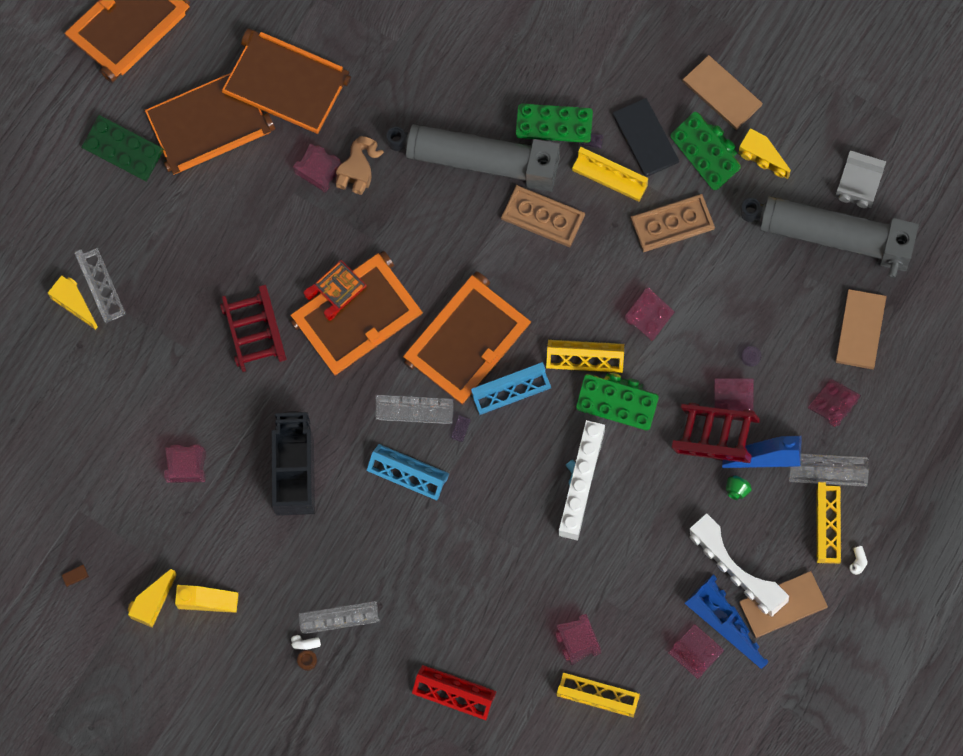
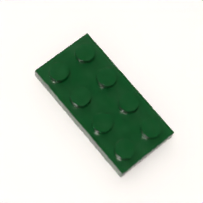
[81,115,164,182]

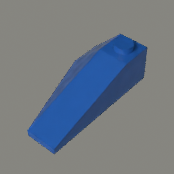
[722,436,802,468]

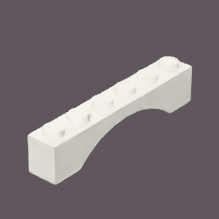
[559,420,605,540]
[690,513,789,617]

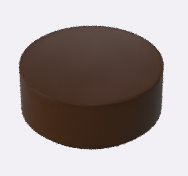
[297,650,317,671]

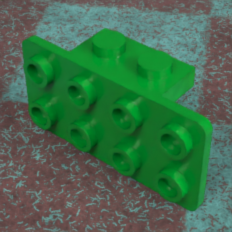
[516,104,593,143]
[671,112,741,190]
[576,373,659,430]

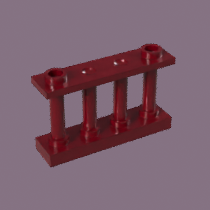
[220,285,287,372]
[672,403,760,463]

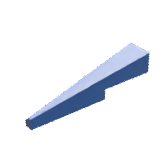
[685,574,768,669]

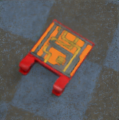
[304,260,367,321]

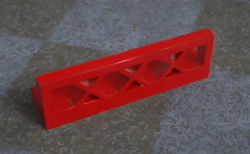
[412,665,497,720]

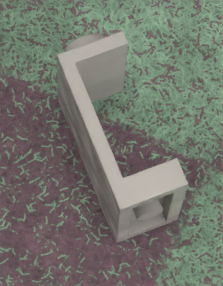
[835,151,886,208]

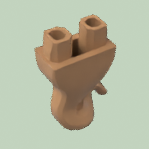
[336,136,384,195]

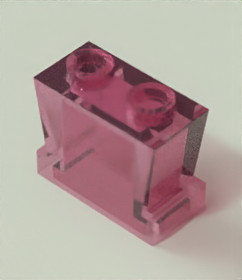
[293,143,341,193]
[164,445,206,483]
[555,614,601,665]

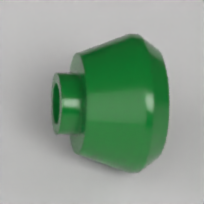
[726,475,752,500]

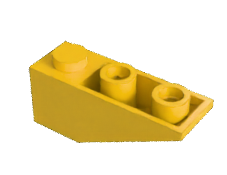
[738,128,791,179]

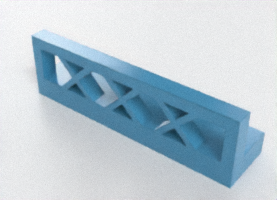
[471,362,551,415]
[367,444,449,500]

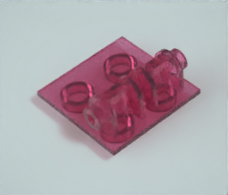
[625,287,675,341]
[714,378,754,411]
[808,379,861,427]
[669,624,724,679]

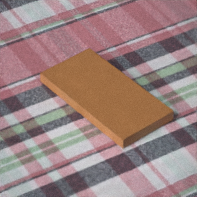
[683,55,763,130]
[501,185,585,247]
[631,194,715,252]
[836,289,886,370]
[739,571,828,639]

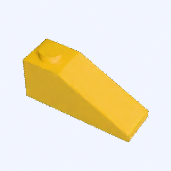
[48,275,98,330]
[128,569,177,627]
[175,585,238,613]

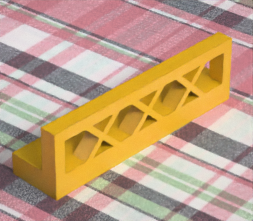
[572,147,648,202]
[546,340,624,373]
[816,482,841,564]
[557,673,640,718]

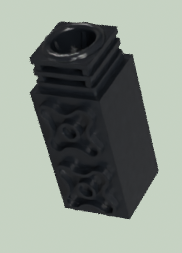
[272,411,315,516]

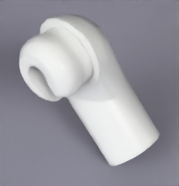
[849,546,867,575]
[291,635,321,650]

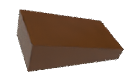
[62,564,89,587]

